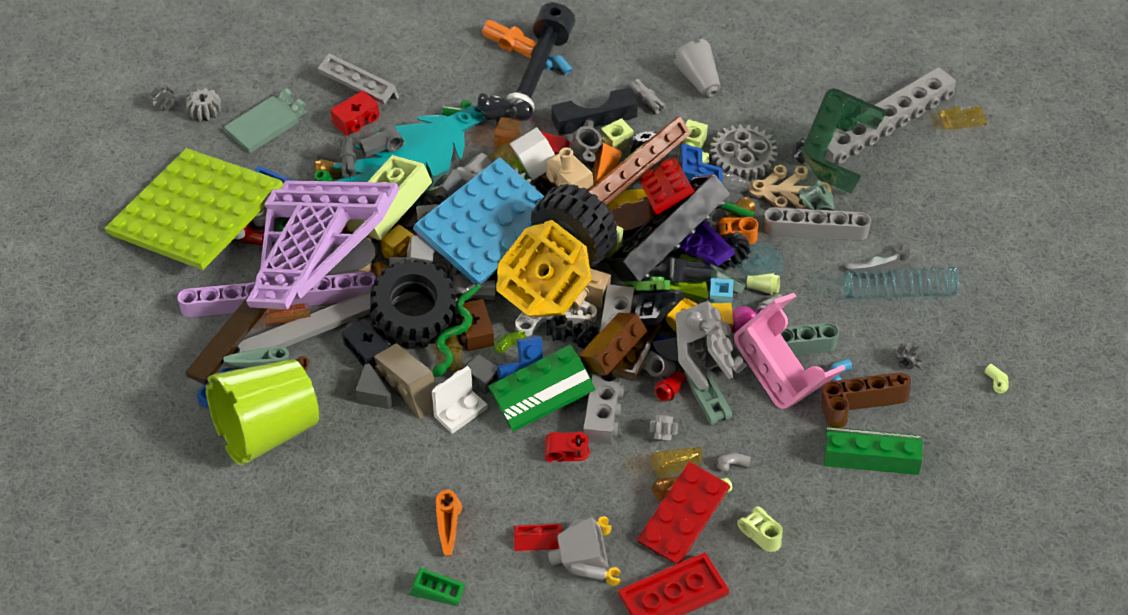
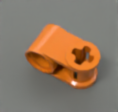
[716,217,758,245]

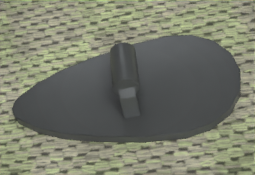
[308,238,375,276]

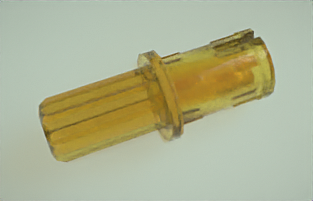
[446,335,463,372]

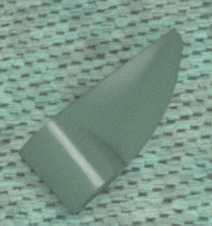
[223,346,289,369]

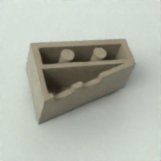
[374,343,436,419]

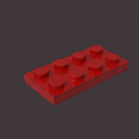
[639,157,695,214]
[637,461,731,565]
[618,552,729,615]

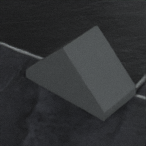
[355,363,392,409]

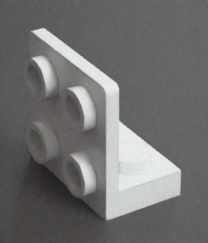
[432,366,488,434]

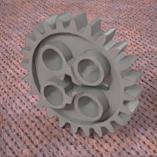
[710,124,778,181]

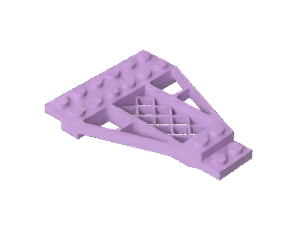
[246,181,399,309]

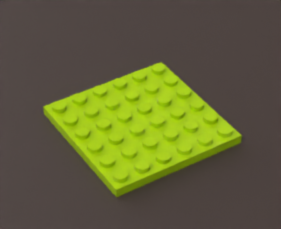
[105,148,283,270]

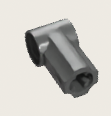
[358,124,404,157]

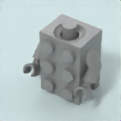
[676,301,747,390]

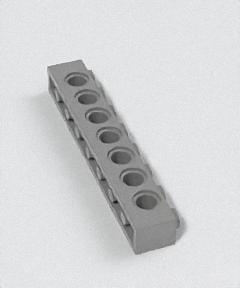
[816,67,956,167]
[584,285,638,444]

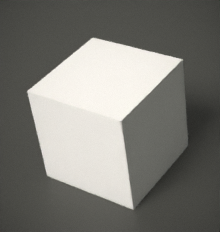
[510,128,555,180]

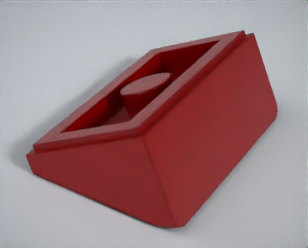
[514,523,562,551]

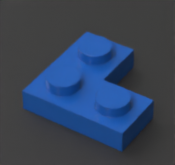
[679,143,723,183]
[497,335,543,380]

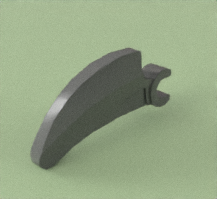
[844,243,910,278]

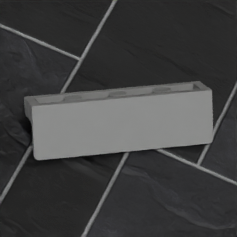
[317,54,399,104]

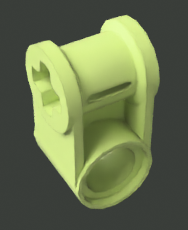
[737,506,782,552]

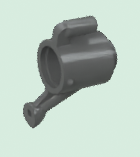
[568,120,603,164]

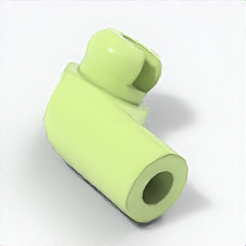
[985,364,1009,393]

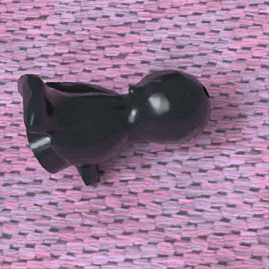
[477,93,533,126]

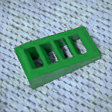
[409,567,466,606]

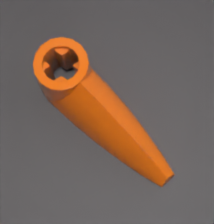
[593,143,622,184]
[436,490,462,557]

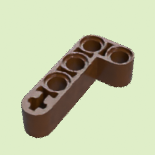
[821,373,911,428]

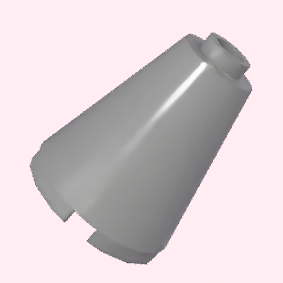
[673,39,721,97]

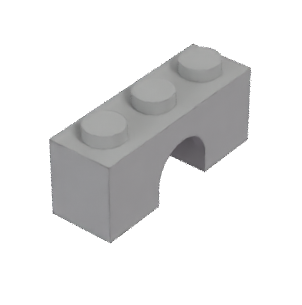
[407,235,462,278]

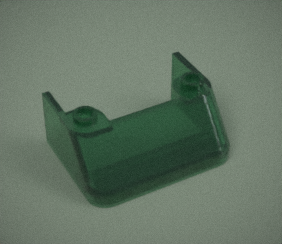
[801,88,887,194]

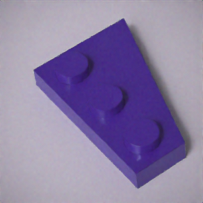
[675,222,735,267]

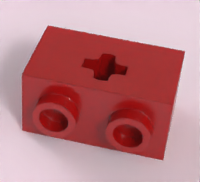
[330,90,380,136]

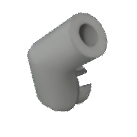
[717,452,751,471]

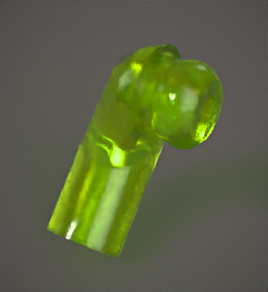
[495,330,528,354]

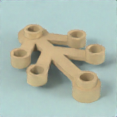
[748,165,832,209]

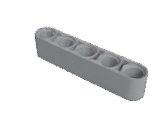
[763,208,871,240]

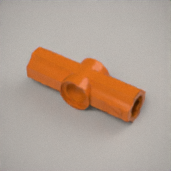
[482,20,538,58]

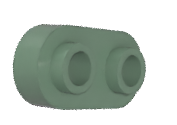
[709,264,746,295]

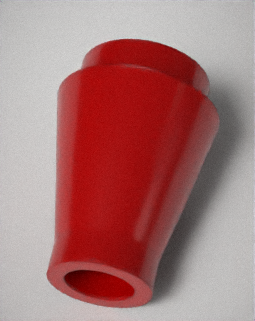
[654,371,686,402]

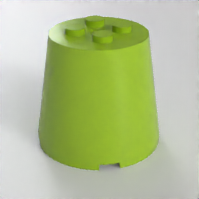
[206,359,319,465]

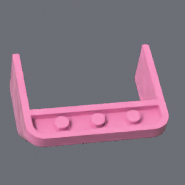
[734,293,845,409]

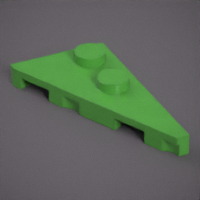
[625,277,670,291]

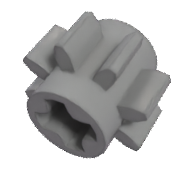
[649,415,678,440]

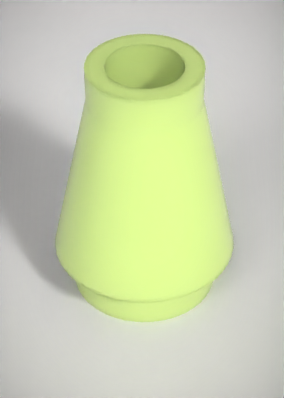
[747,273,780,295]

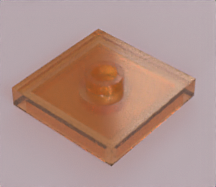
[264,302,311,324]

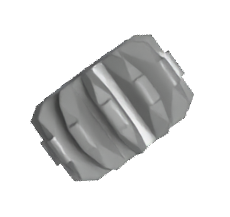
[186,88,221,122]

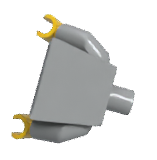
[548,516,620,586]

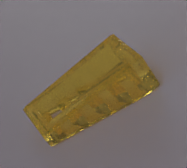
[651,447,703,479]

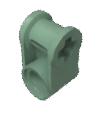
[799,181,835,211]

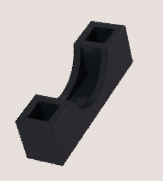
[551,87,638,135]

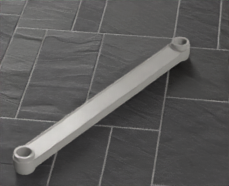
[228,263,449,368]

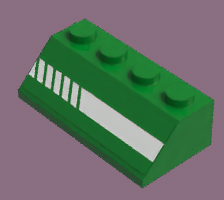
[488,345,595,432]
[824,426,923,475]

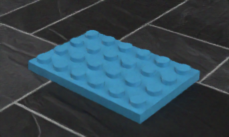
[413,157,544,286]

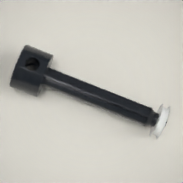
[506,2,576,111]

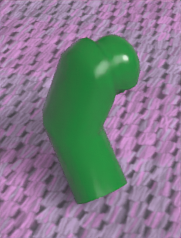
[442,100,472,117]

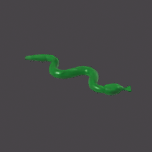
[432,285,481,378]

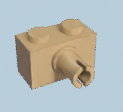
[546,148,593,190]
[569,268,611,311]

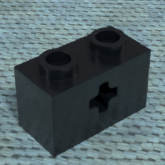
[342,318,391,369]

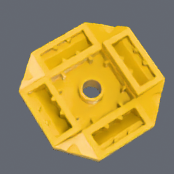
[496,220,592,318]

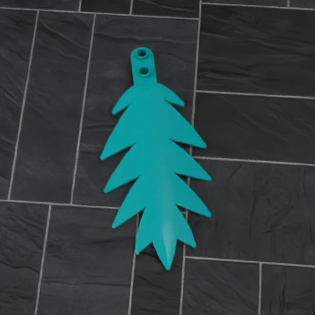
[333,105,486,206]

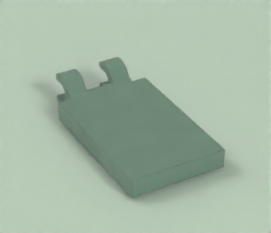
[224,89,307,153]

